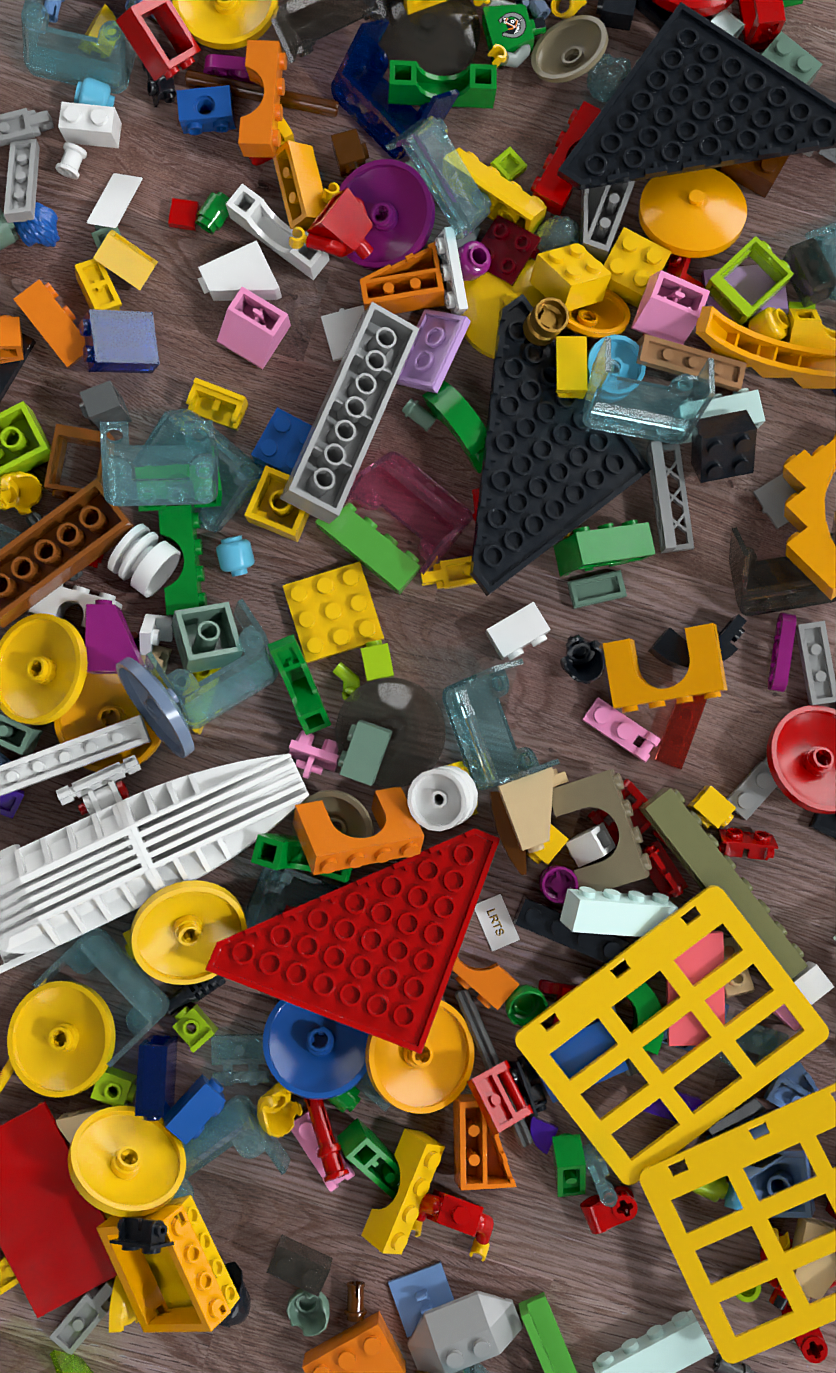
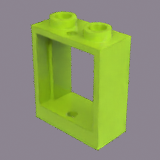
[704,236,794,326]

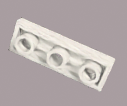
[435,226,468,315]

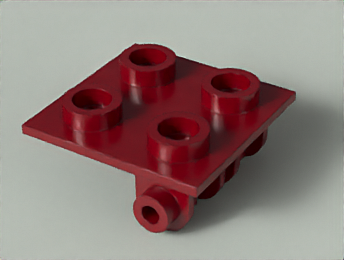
[480,215,542,286]

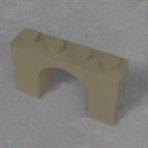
[552,769,652,891]

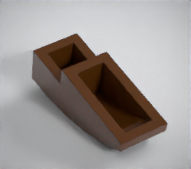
[489,791,527,875]

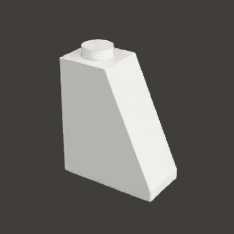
[198,240,282,301]

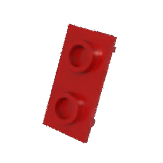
[717,828,778,861]
[642,840,688,899]

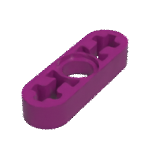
[203,54,257,84]
[768,612,797,692]

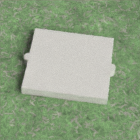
[321,305,364,362]

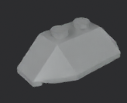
[407,1291,523,1373]

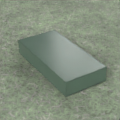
[567,570,627,609]

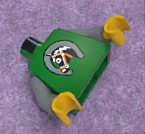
[473,0,546,68]

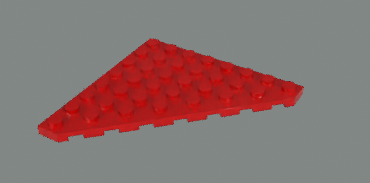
[205,828,500,1054]

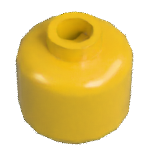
[748,307,790,340]

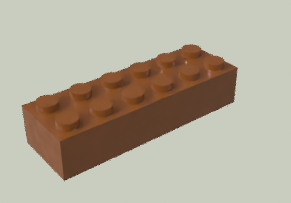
[0,478,135,628]

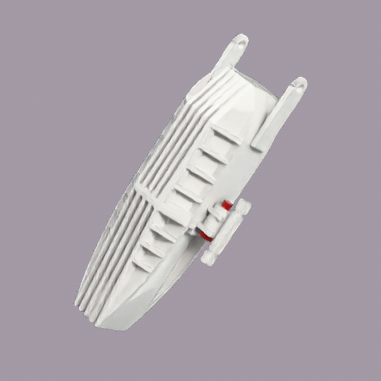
[0,754,309,974]

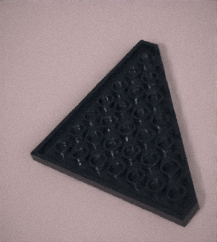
[557,2,836,190]
[470,294,651,596]

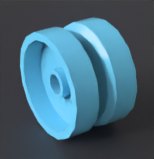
[587,334,646,403]

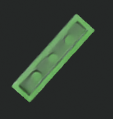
[315,500,420,595]

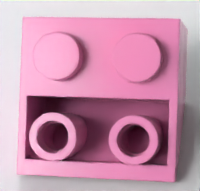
[631,270,710,345]
[217,287,291,370]

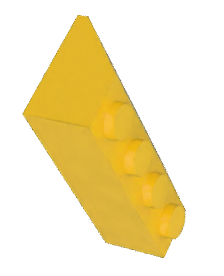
[440,148,547,234]

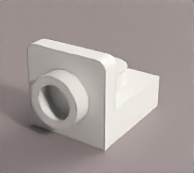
[139,614,173,656]

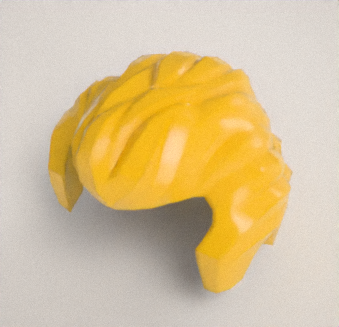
[0,471,43,515]
[257,1083,303,1138]

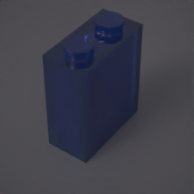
[79,309,160,373]
[135,1035,178,1121]

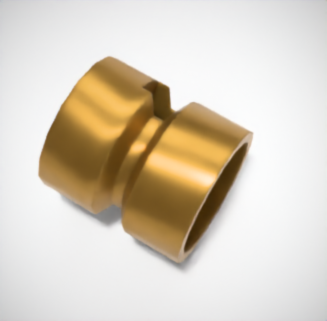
[523,297,569,346]

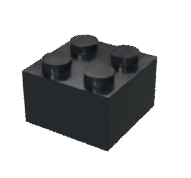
[691,410,757,483]

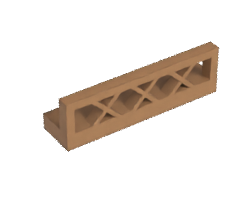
[636,334,747,392]

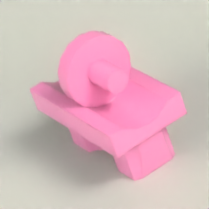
[289,730,339,779]

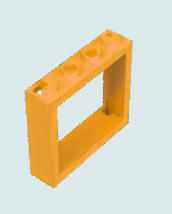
[96,1204,231,1333]

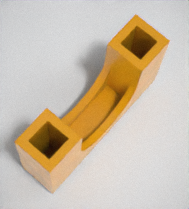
[602,623,728,713]

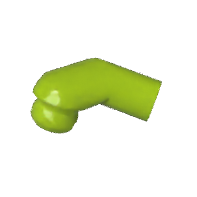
[332,662,360,702]

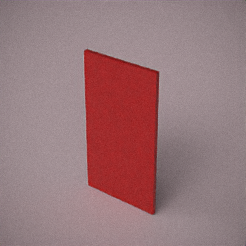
[0,1101,117,1318]

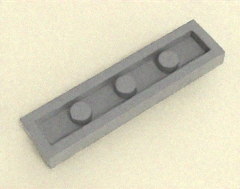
[4,139,40,223]

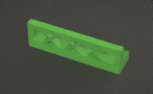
[518,1292,578,1373]

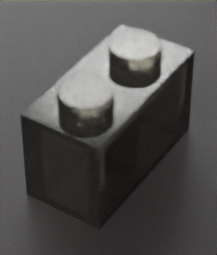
[783,237,836,308]
[266,1234,332,1297]

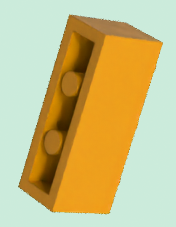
[273,140,327,232]

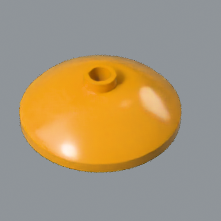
[566,289,631,339]

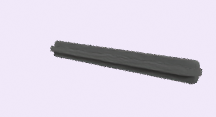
[455,988,533,1148]

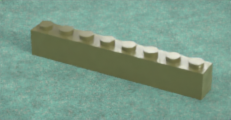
[638,788,808,979]

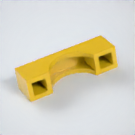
[783,308,836,350]
[361,1128,445,1255]

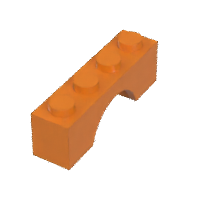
[238,40,287,158]
[452,957,520,1010]

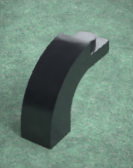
[648,614,747,671]

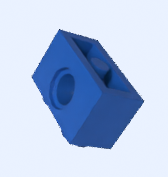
[176,85,236,135]

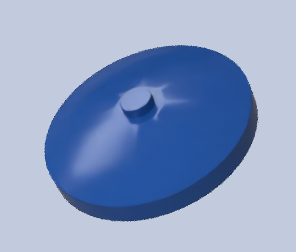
[263,1000,369,1100]

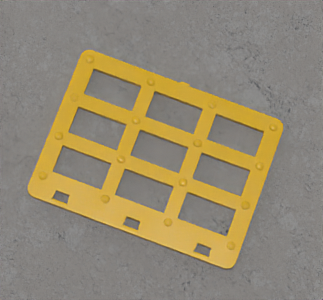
[515,885,829,1185]
[640,1082,836,1364]

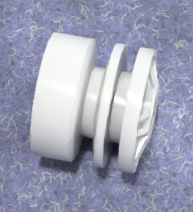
[108,523,181,598]

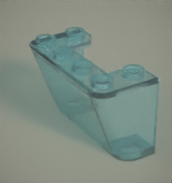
[100,420,219,506]

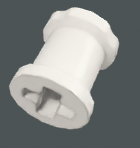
[55,142,87,180]

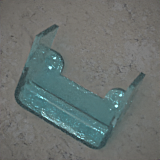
[21,0,137,94]
[385,116,491,239]
[583,337,715,444]
[145,599,278,729]
[442,658,560,791]
[32,928,170,1068]
[172,1095,291,1199]

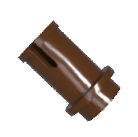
[344,1281,367,1322]

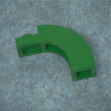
[422,380,486,474]
[267,634,332,735]
[251,833,352,882]
[590,968,664,1055]

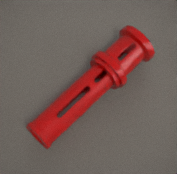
[304,1098,349,1182]

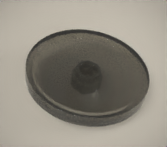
[376,0,480,76]
[335,677,446,788]

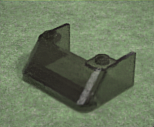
[271,0,388,63]
[729,511,836,616]

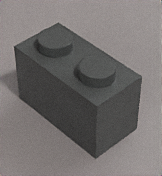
[79,380,132,432]

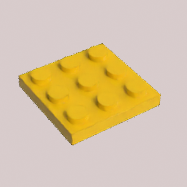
[283,561,384,664]

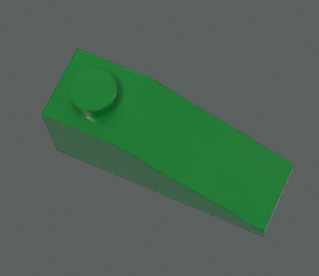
[337,1118,400,1199]

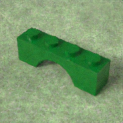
[388,60,497,109]
[158,504,207,617]

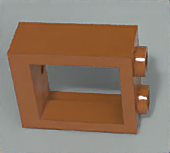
[44,424,115,500]

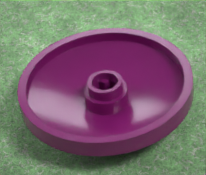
[339,159,435,271]

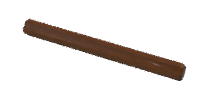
[185,70,339,117]

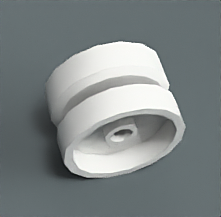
[407,765,478,831]

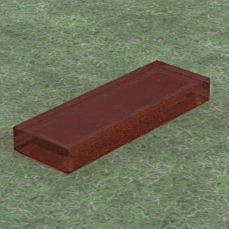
[655,694,707,770]

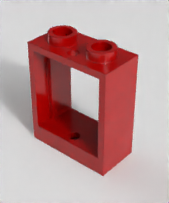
[116,0,201,81]
[738,0,786,52]

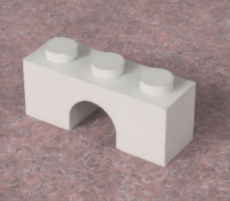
[28,584,122,628]

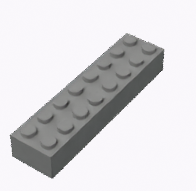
[280,302,419,524]

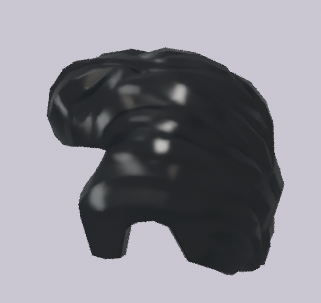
[560,634,605,684]

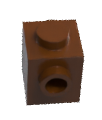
[331,128,369,177]

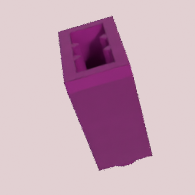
[85,600,147,674]

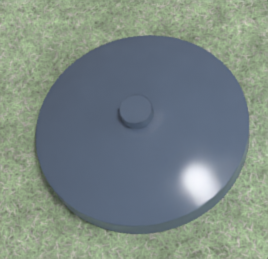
[116,657,195,758]

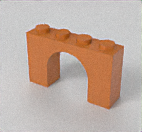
[292,786,424,875]

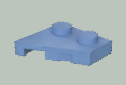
[764,1061,819,1107]

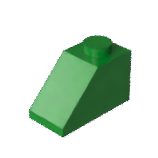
[552,1133,586,1197]

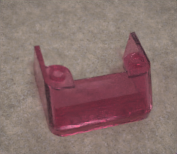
[343,451,473,575]

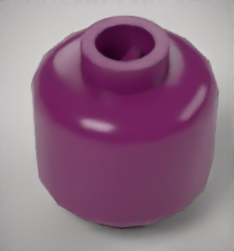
[458,241,491,281]

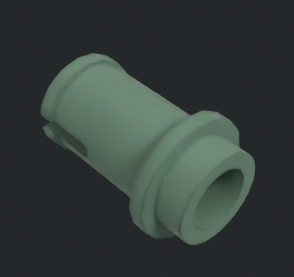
[402,398,437,432]

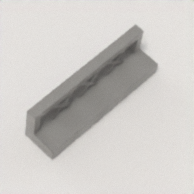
[646,441,694,553]

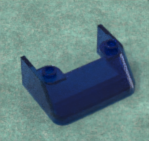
[331,18,460,159]

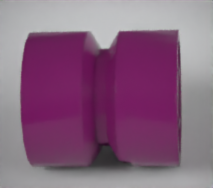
[538,865,578,904]

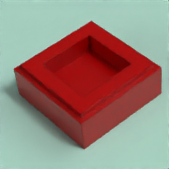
[168,198,200,231]

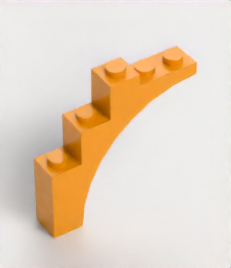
[695,306,836,389]
[783,434,836,600]

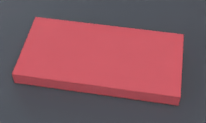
[666,931,725,1046]

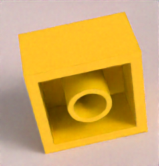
[603,227,672,308]
[529,243,612,311]
[244,466,310,542]

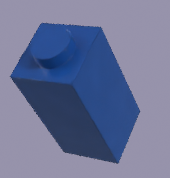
[163,1074,226,1145]

